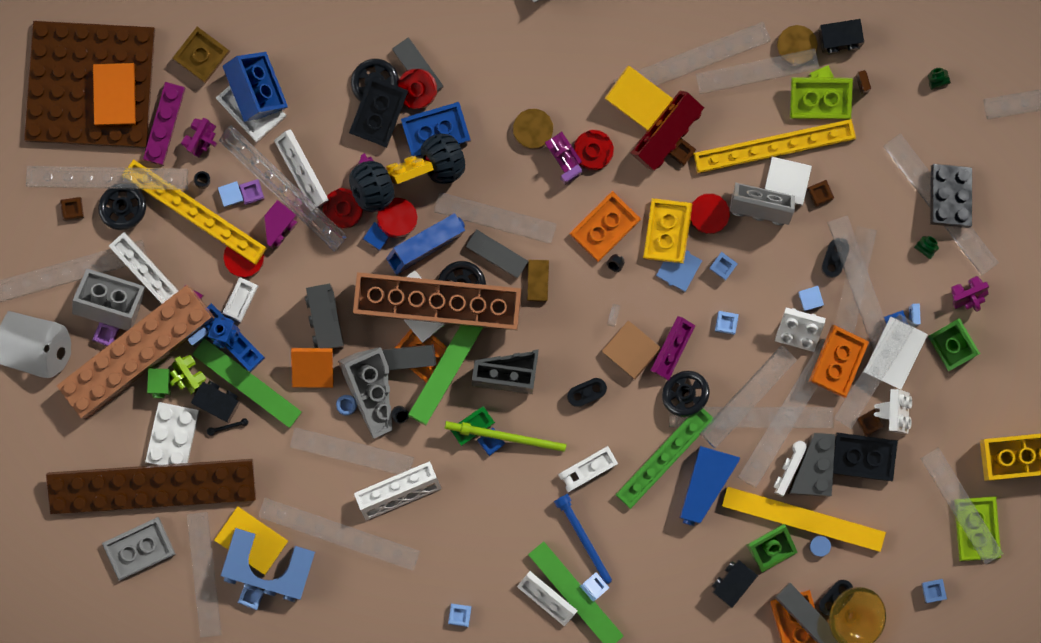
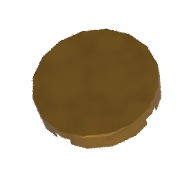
[777,25,818,66]
[513,109,553,149]

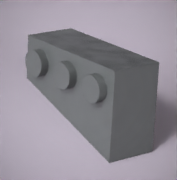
[305,283,344,350]
[472,349,539,395]
[788,433,835,497]

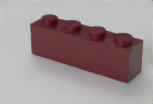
[630,90,705,171]

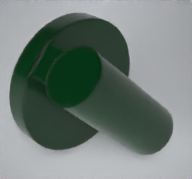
[928,68,951,90]
[914,236,939,259]

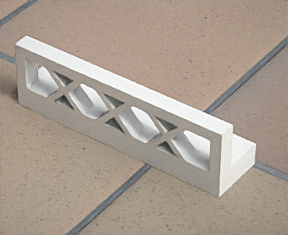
[354,461,442,521]

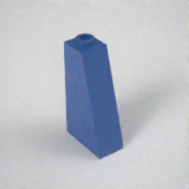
[386,213,465,276]
[679,446,740,526]

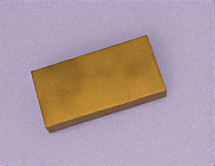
[527,260,549,301]

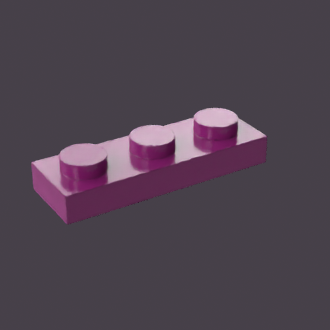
[651,316,695,380]

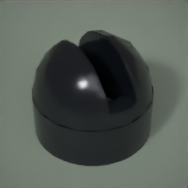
[194,171,210,189]
[607,254,625,272]
[391,406,409,424]

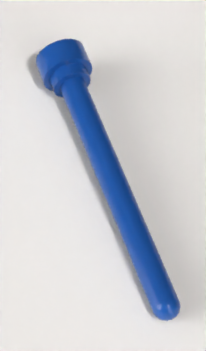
[553,493,612,584]

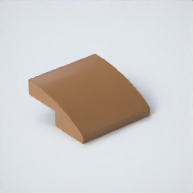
[602,321,661,379]

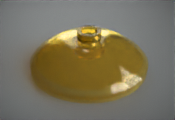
[829,587,886,643]

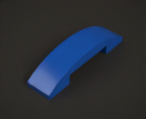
[206,303,265,373]

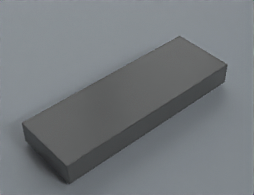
[392,37,444,91]
[466,229,528,279]
[382,345,436,370]

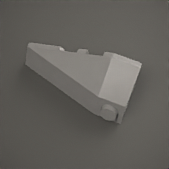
[338,347,392,439]

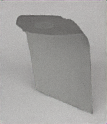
[0,311,71,378]

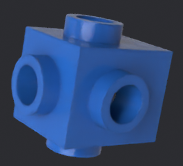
[208,317,240,349]

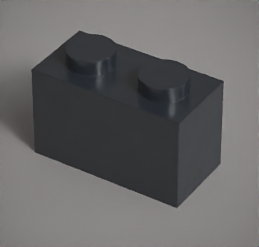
[818,19,864,55]
[191,380,241,424]
[712,560,758,608]

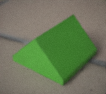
[928,318,980,372]
[746,524,798,572]

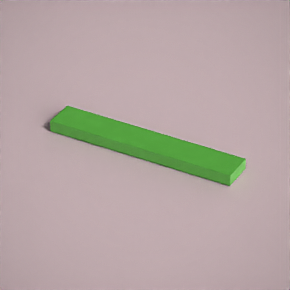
[408,325,483,426]
[192,338,302,428]
[615,408,715,509]
[528,541,623,643]

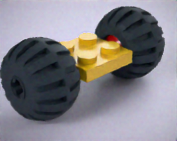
[349,133,465,212]

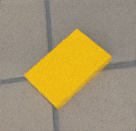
[604,66,673,131]
[643,198,693,264]
[214,506,289,575]

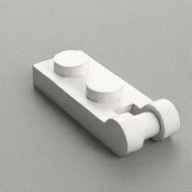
[773,441,806,497]
[558,446,618,492]

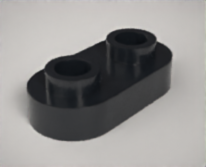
[821,238,849,278]
[567,378,607,407]
[818,580,854,616]

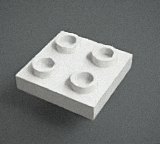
[775,308,826,352]
[874,389,912,434]

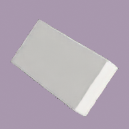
[222,277,259,323]

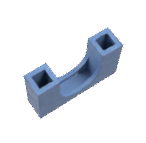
[220,528,315,602]

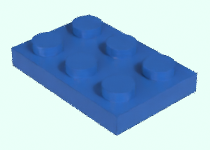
[401,102,471,157]

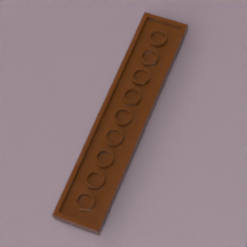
[46,459,256,514]

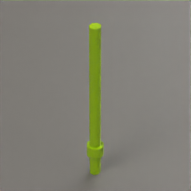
[444,421,566,452]

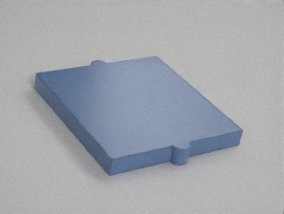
[656,251,702,292]

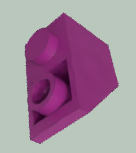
[264,200,298,249]

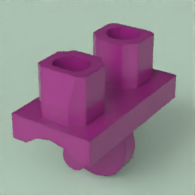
[181,118,217,158]
[545,131,582,173]
[951,276,989,312]

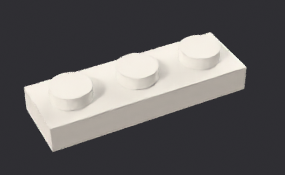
[517,571,577,626]

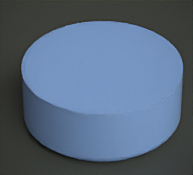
[336,395,357,416]
[810,536,831,557]

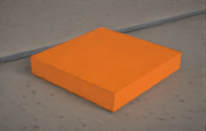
[291,348,334,388]

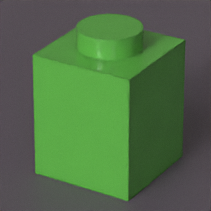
[147,368,171,399]

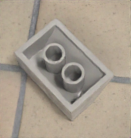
[729,182,795,226]
[72,269,145,331]

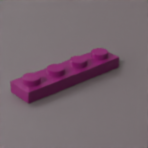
[143,82,186,166]

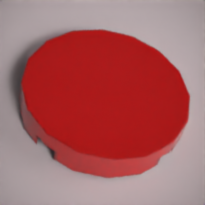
[398,69,437,109]
[574,130,614,171]
[323,188,363,229]
[690,194,730,234]
[376,197,418,238]
[223,246,265,278]

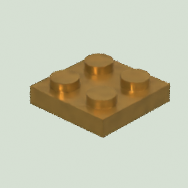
[173,26,230,83]

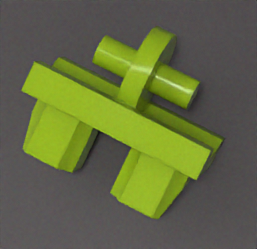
[169,355,206,395]

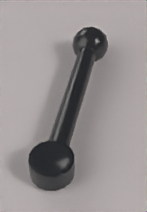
[207,418,249,436]

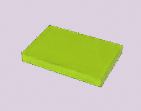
[790,77,853,119]
[954,497,1001,561]

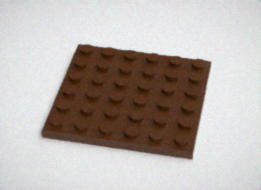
[24,21,155,148]

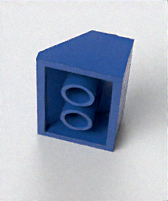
[222,52,288,122]

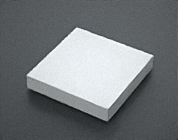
[765,157,812,206]

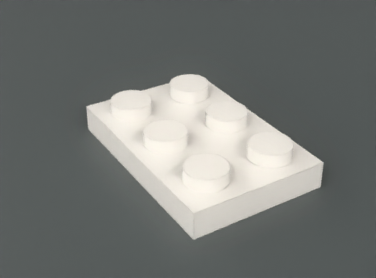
[145,402,199,465]

